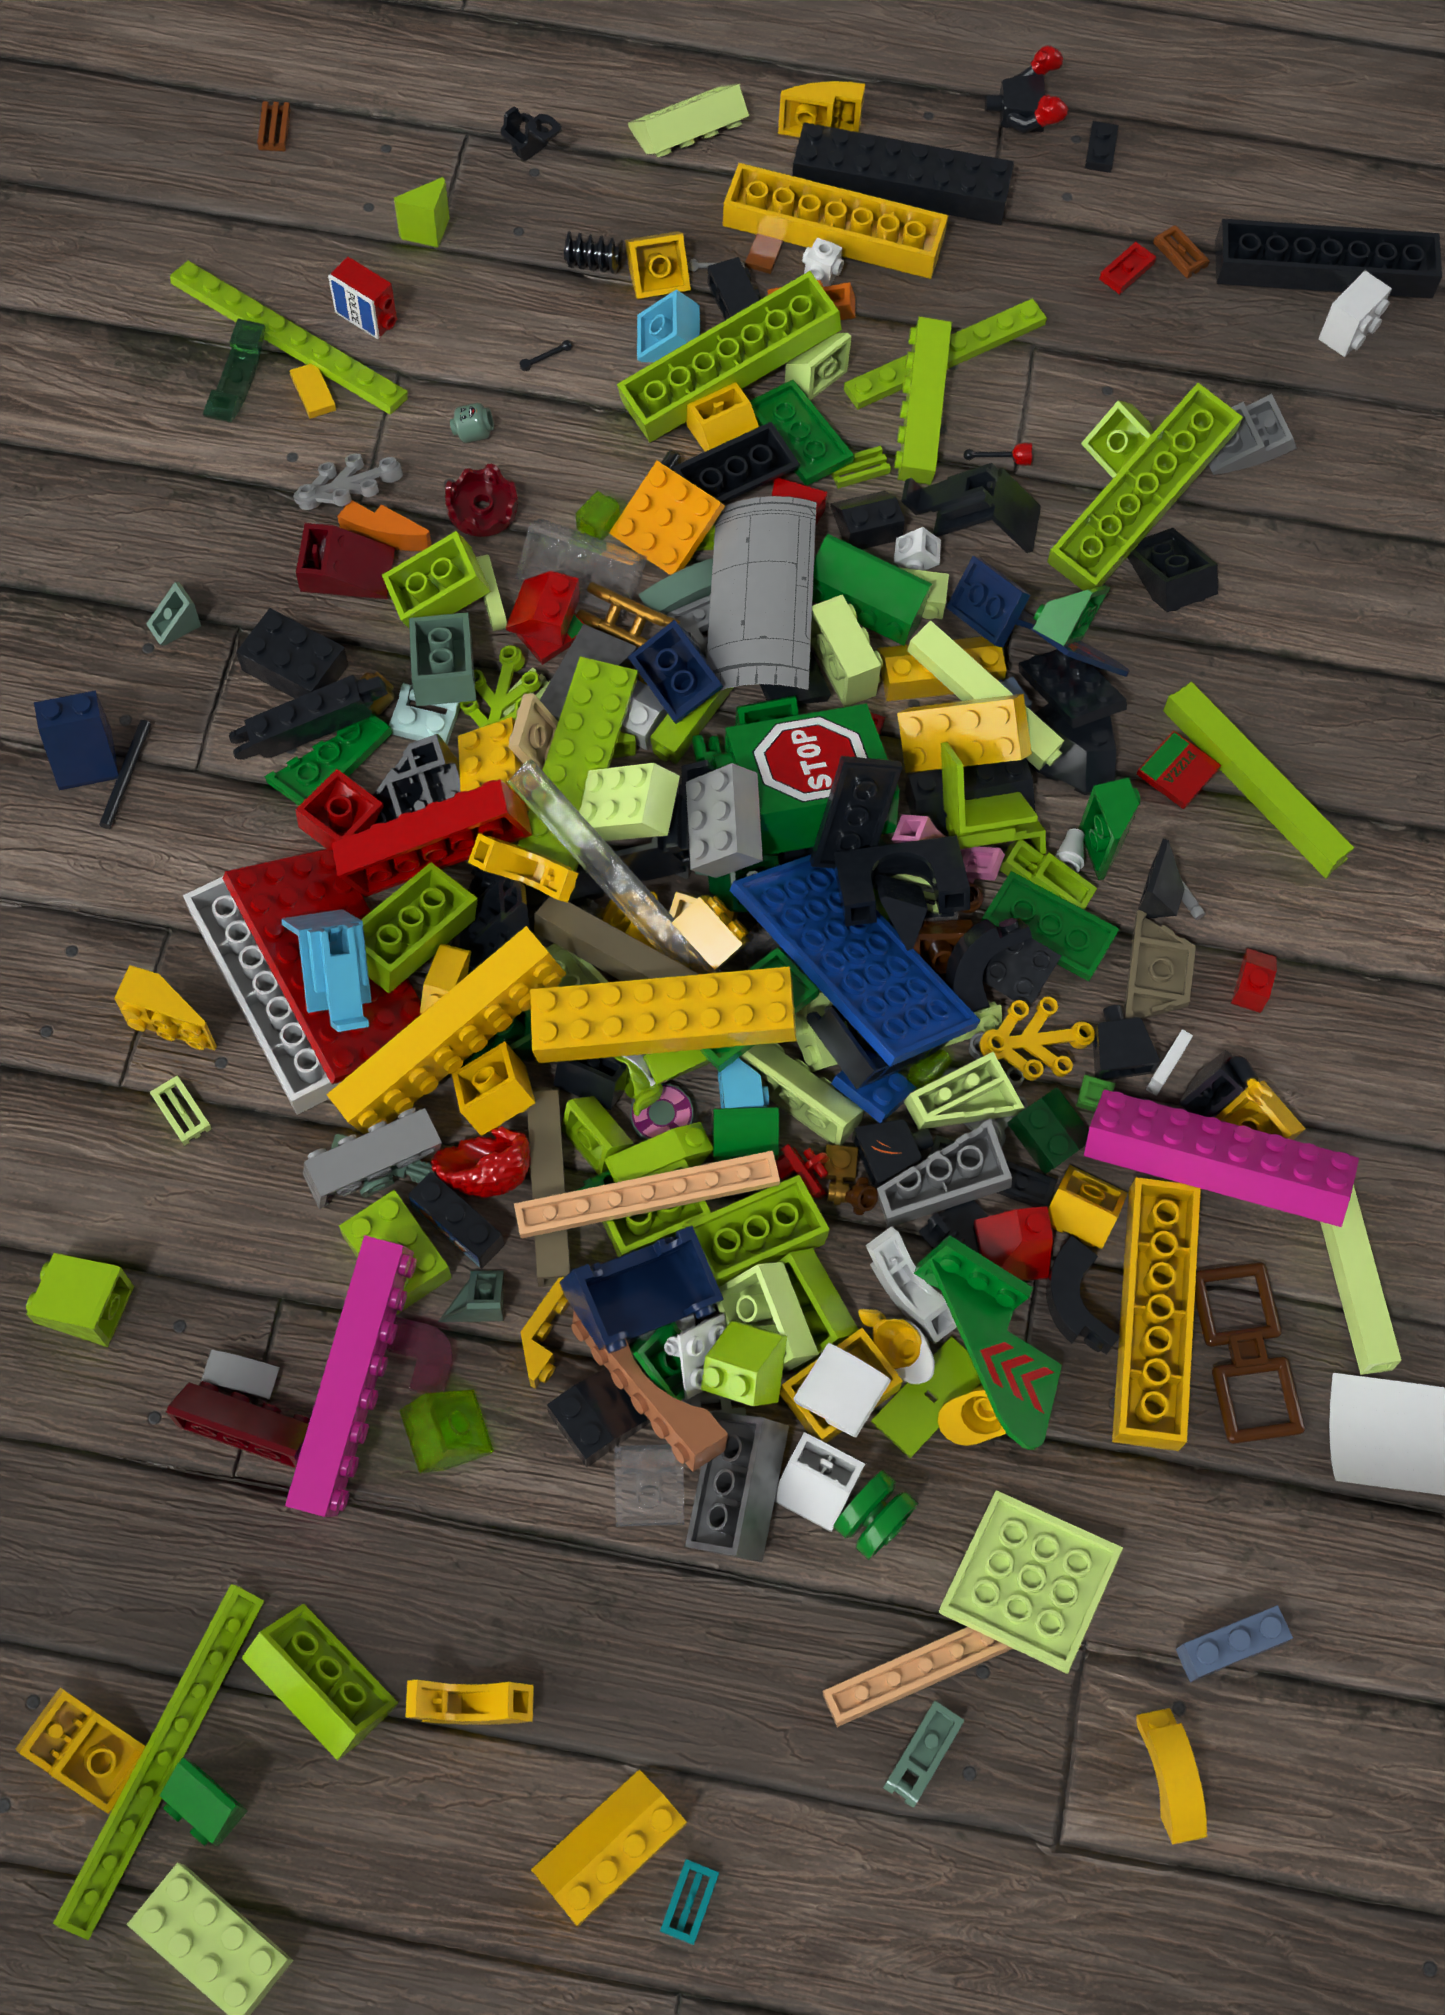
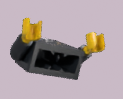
[1179,1050,1273,1117]

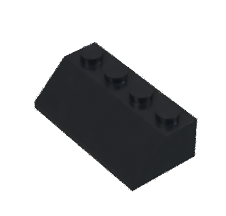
[672,422,800,504]
[904,758,1036,837]

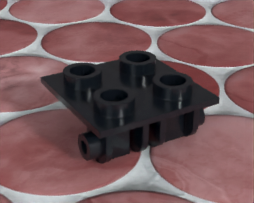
[983,938,1062,1008]
[919,1200,988,1253]

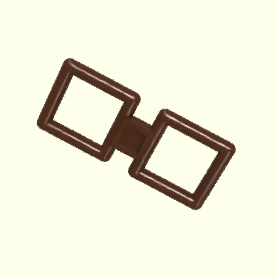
[1195,1262,1305,1444]

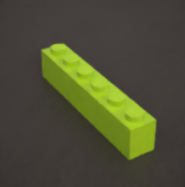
[894,316,952,485]

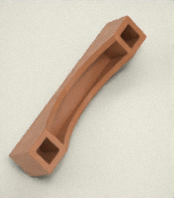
[571,1310,728,1472]

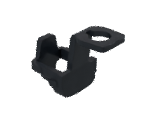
[500,106,562,161]

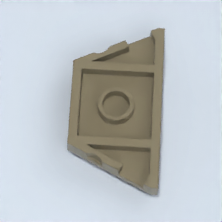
[1124,910,1196,1019]

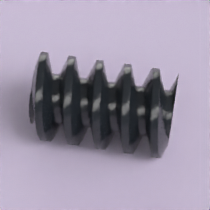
[564,231,623,274]

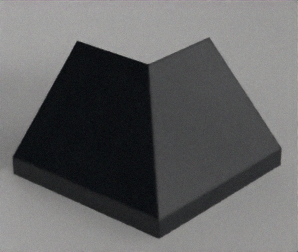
[1138,839,1185,919]

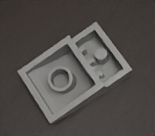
[1208,394,1297,475]

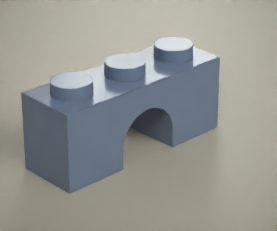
[1175,1605,1293,1682]

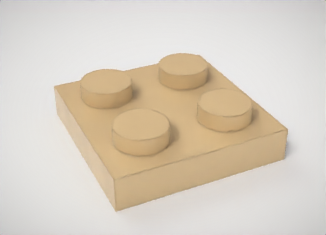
[508,693,558,779]

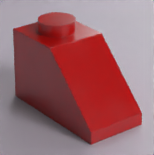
[1231,948,1277,1013]

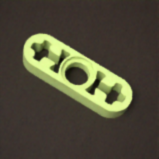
[476,554,507,632]

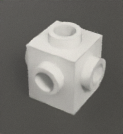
[802,237,844,287]
[894,527,941,571]

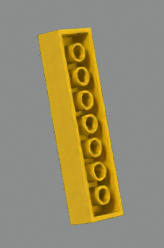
[723,163,948,279]
[326,926,566,1135]
[530,967,797,1063]
[1112,1177,1201,1451]

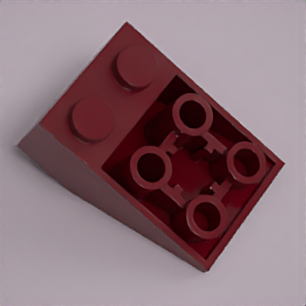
[296,523,395,599]

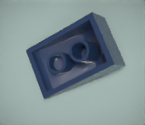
[628,619,724,724]

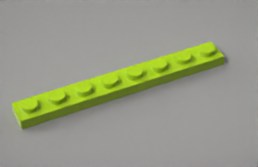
[843,298,1047,410]

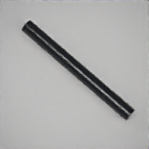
[99,719,152,829]

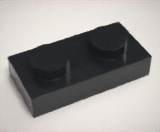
[1084,121,1119,173]

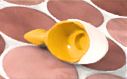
[858,1309,935,1384]

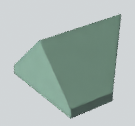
[146,582,201,646]
[438,1270,504,1322]

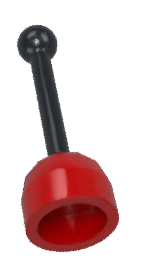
[963,443,1032,466]

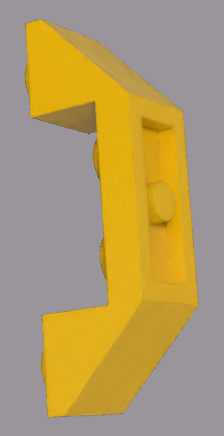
[520,1277,570,1389]

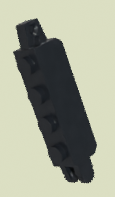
[229,675,388,760]

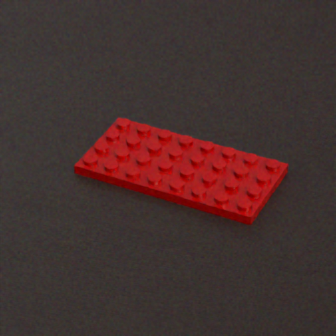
[222,848,421,1084]

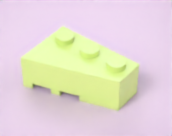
[795,974,848,1072]
[904,1052,1024,1130]

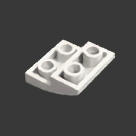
[793,1342,891,1438]

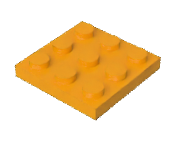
[609,461,725,575]

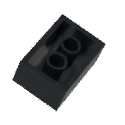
[236,608,349,699]

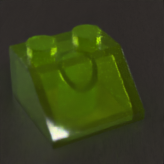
[399,1389,494,1474]

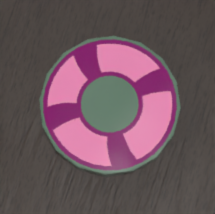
[630,1083,694,1141]

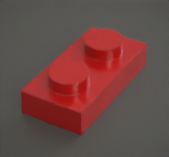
[1099,242,1156,295]

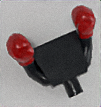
[985,45,1068,134]

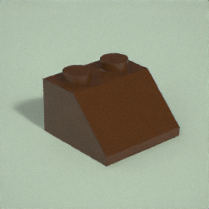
[913,920,973,983]

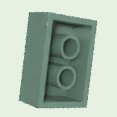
[409,612,476,706]

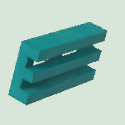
[660,1859,719,1945]

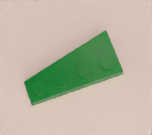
[264,714,392,806]

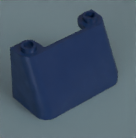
[559,1226,724,1354]

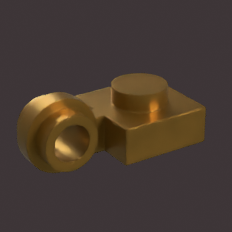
[823,1144,858,1206]

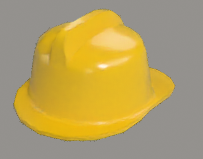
[938,1386,1006,1446]

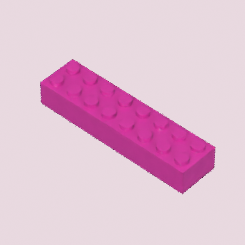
[1084,1089,1359,1227]
[285,1235,417,1517]

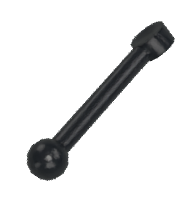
[520,340,572,371]

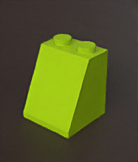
[26,1253,134,1347]

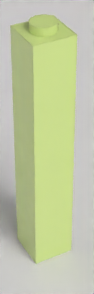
[907,620,1064,770]
[1320,1184,1402,1375]

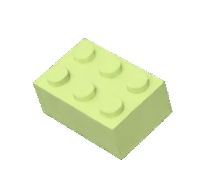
[810,594,883,707]
[576,763,680,841]
[717,1262,819,1375]

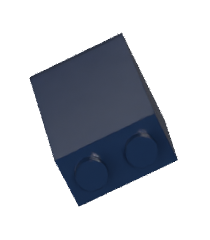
[34,690,119,791]

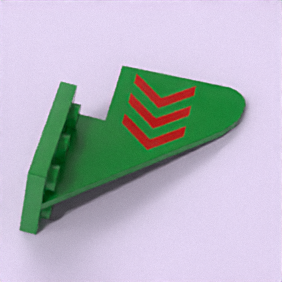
[914,1236,1062,1450]

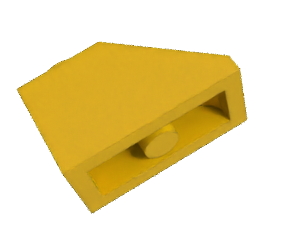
[420,944,471,1014]

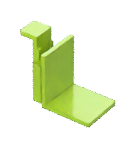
[941,742,1046,855]

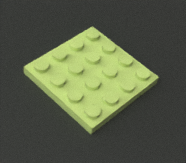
[939,1490,1123,1674]

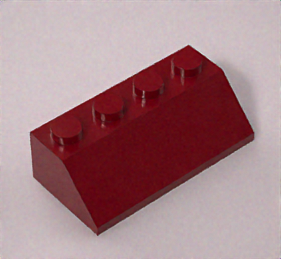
[166,1381,310,1469]

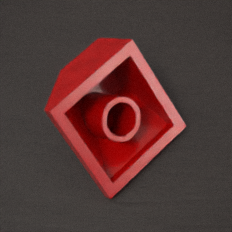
[974,1206,1053,1281]

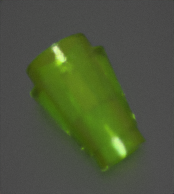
[907,1050,952,1091]

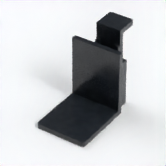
[901,463,1041,553]
[592,760,716,886]

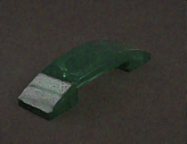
[203,319,265,423]

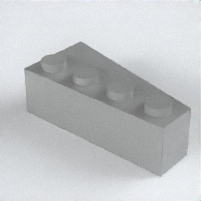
[303,1108,442,1209]
[877,1118,1012,1228]

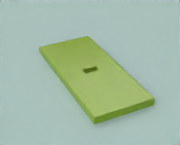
[871,1336,981,1459]

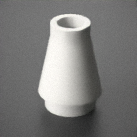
[1055,829,1085,873]

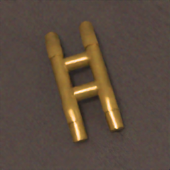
[576,582,680,649]

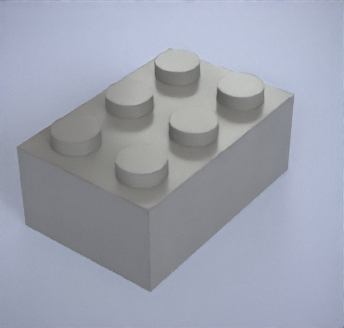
[686,763,763,878]

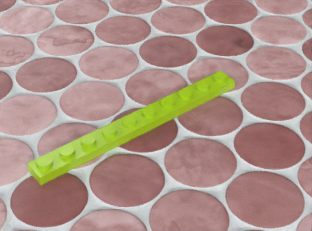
[170,261,408,415]
[53,1584,264,1941]

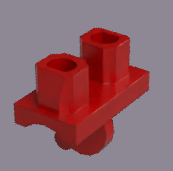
[775,1144,829,1200]

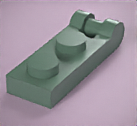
[883,1701,965,1808]

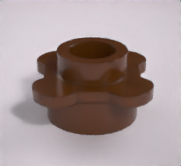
[845,1177,878,1215]

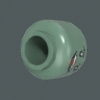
[450,403,494,443]

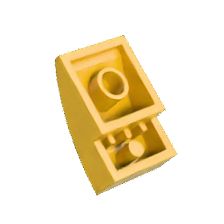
[778,81,865,137]
[16,1687,146,1814]

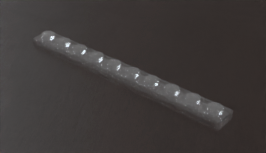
[507,760,722,974]

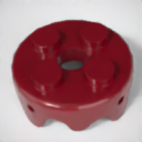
[445,464,518,537]

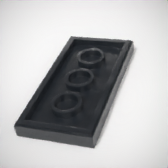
[809,756,903,869]

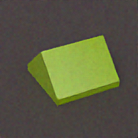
[394,177,450,248]
[561,1096,634,1175]

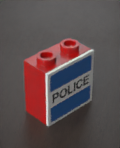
[328,256,397,339]

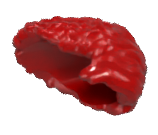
[431,1126,531,1198]

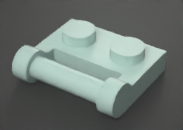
[389,683,460,745]

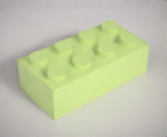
[127,1863,293,2015]

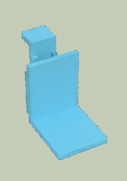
[281,910,371,1032]

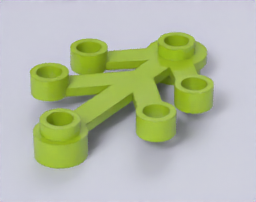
[459,645,541,729]

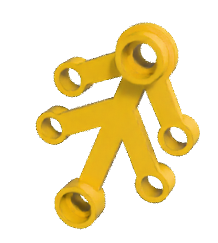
[979,996,1095,1081]

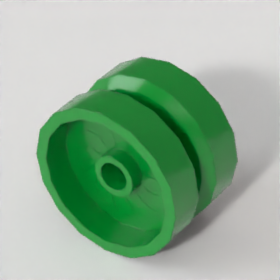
[833,1470,919,1560]

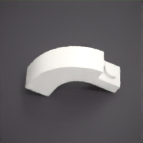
[865,1226,957,1344]

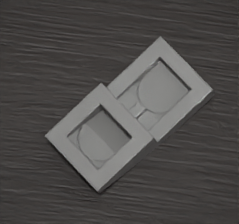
[201,1350,280,1401]

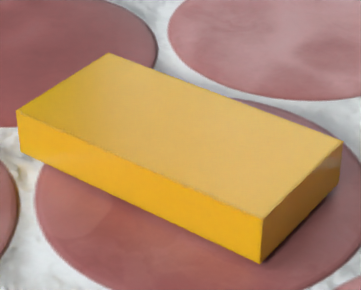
[289,364,336,419]

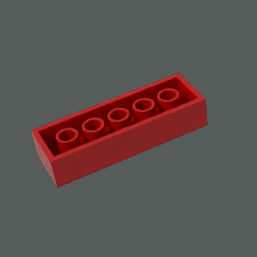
[332,779,532,897]

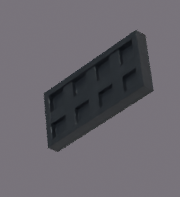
[1018,649,1127,729]

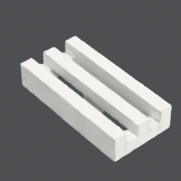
[1146,1029,1193,1096]

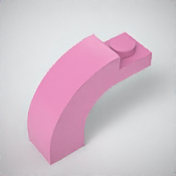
[892,814,1005,884]

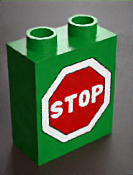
[712,703,900,855]

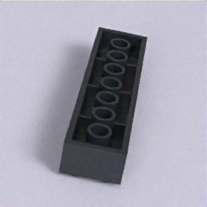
[792,122,1014,225]
[1215,219,1442,298]

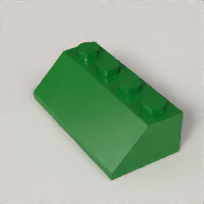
[812,534,932,646]

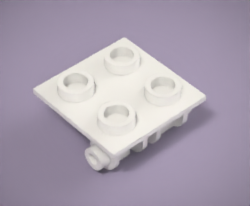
[664,1313,726,1399]

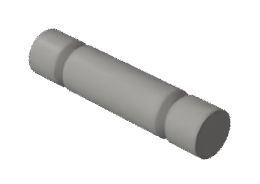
[1181,879,1206,920]

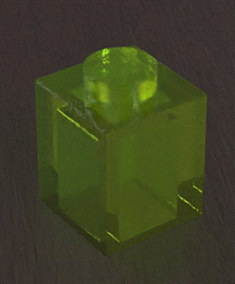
[576,490,620,545]

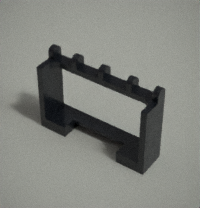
[806,1004,949,1089]

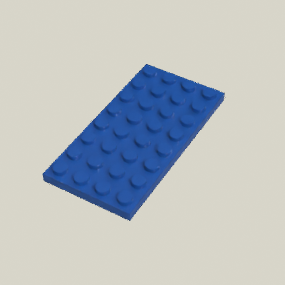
[729,855,981,1067]

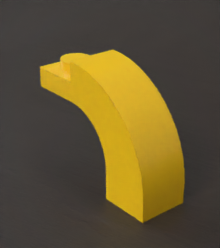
[468,833,578,903]
[406,1680,534,1725]
[1136,1708,1207,1845]

